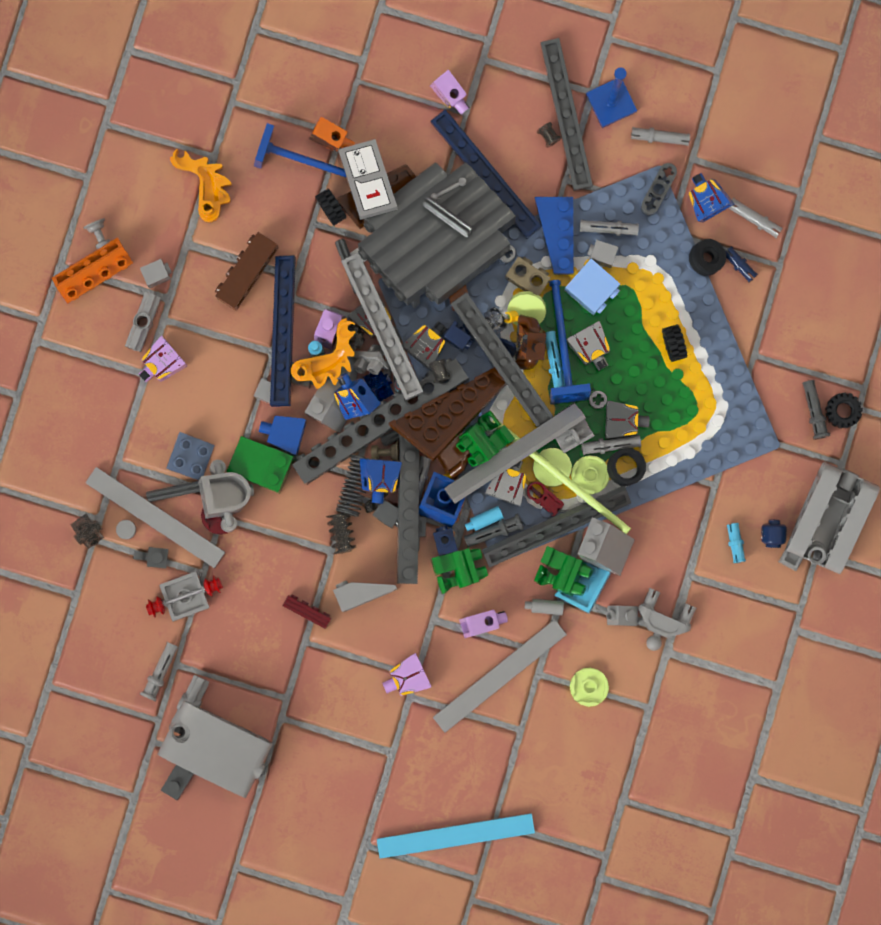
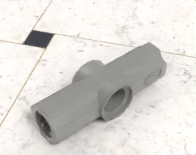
[125,292,161,352]
[171,675,210,734]

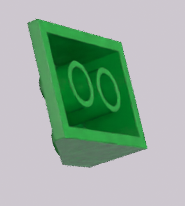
[226,436,295,494]

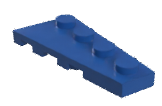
[534,197,574,275]

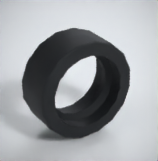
[607,448,646,486]

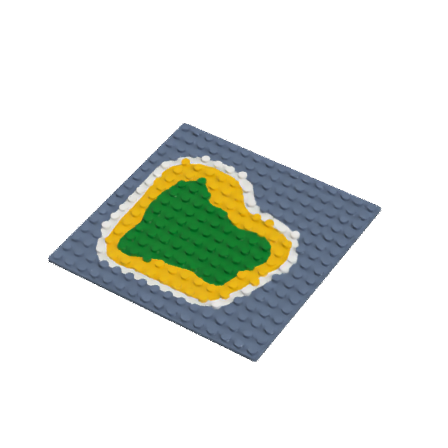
[378,166,780,558]

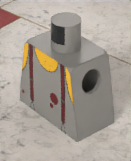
[567,321,610,371]
[485,461,526,507]

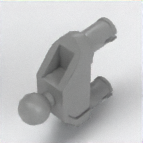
[638,588,697,651]

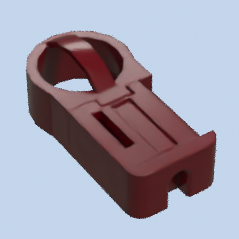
[526,482,564,516]

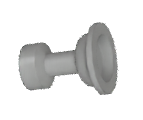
[83,218,110,250]

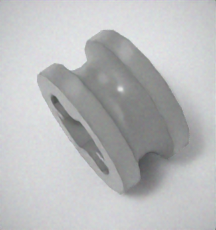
[499,245,516,263]
[589,391,607,409]

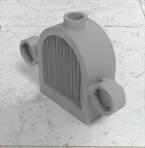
[198,460,254,532]

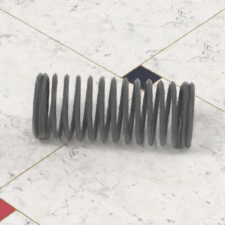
[335,455,368,517]

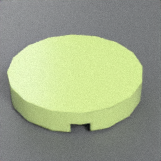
[507,291,546,326]
[533,448,572,487]
[571,455,610,494]
[570,667,609,707]

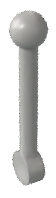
[431,178,466,201]

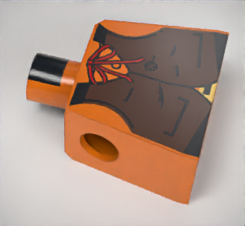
[309,117,355,152]

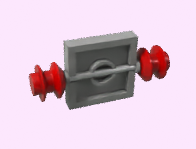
[146,571,223,622]

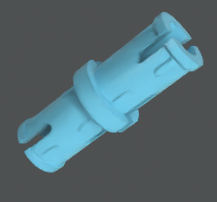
[726,523,746,563]

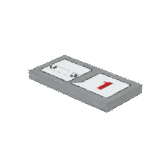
[338,139,398,220]

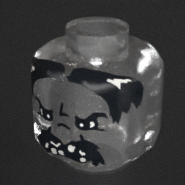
[482,307,509,335]

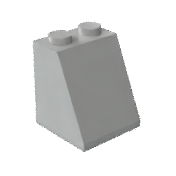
[577,517,635,576]

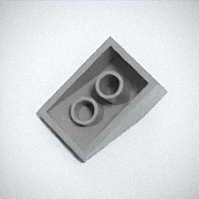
[333,581,398,612]

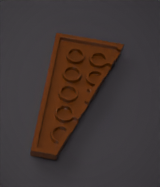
[389,367,507,461]

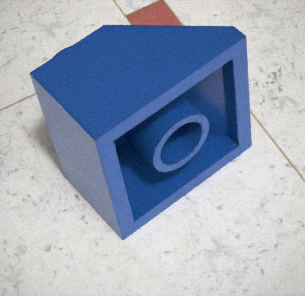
[419,472,465,528]

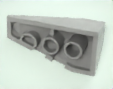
[305,356,358,433]

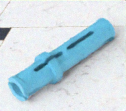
[546,331,565,388]

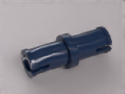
[725,246,758,283]

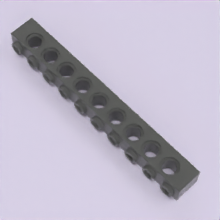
[292,358,469,485]

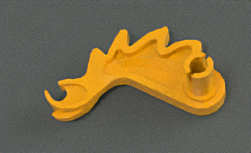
[170,149,232,223]
[291,318,356,389]

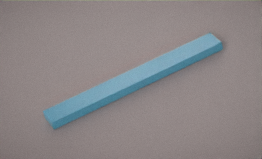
[377,813,535,859]

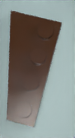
[336,164,416,229]

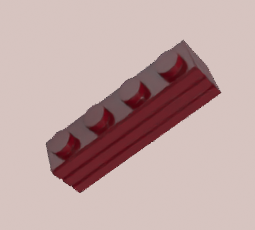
[283,595,332,629]

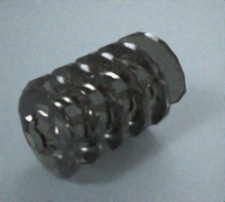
[326,513,357,555]

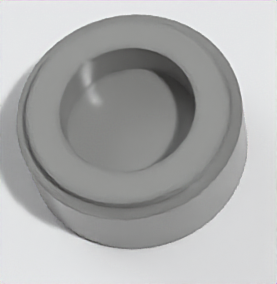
[116,520,136,540]

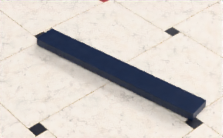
[430,109,542,239]
[270,255,296,407]

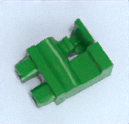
[456,410,515,467]
[534,546,593,596]
[430,548,488,595]

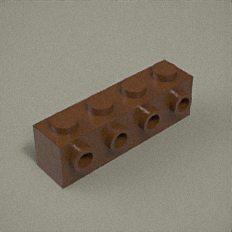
[215,232,279,311]

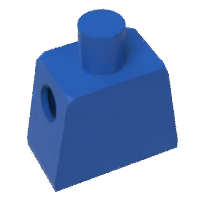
[259,416,307,456]

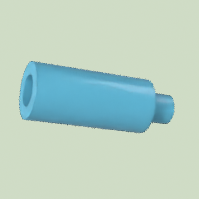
[308,341,325,357]
[464,506,504,531]

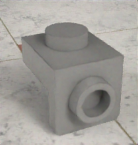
[606,606,638,626]

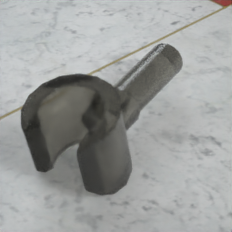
[364,492,388,513]

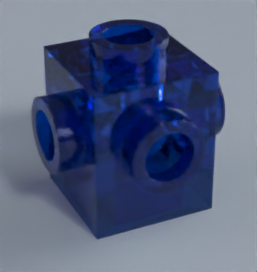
[363,370,394,401]

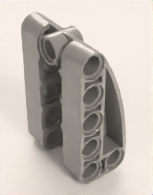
[786,462,880,574]
[158,701,272,798]

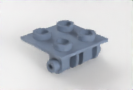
[166,432,215,480]

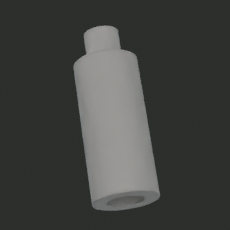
[524,599,564,615]

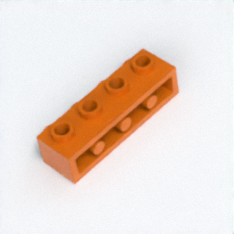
[52,237,133,304]

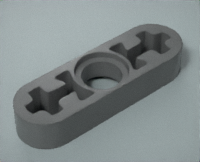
[641,163,677,216]

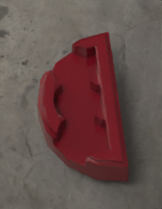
[201,508,228,535]

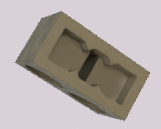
[505,256,551,296]

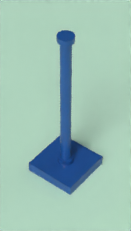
[586,68,637,128]
[254,123,347,178]
[549,280,591,404]

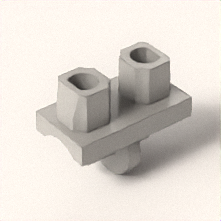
[353,344,390,375]
[555,419,594,453]

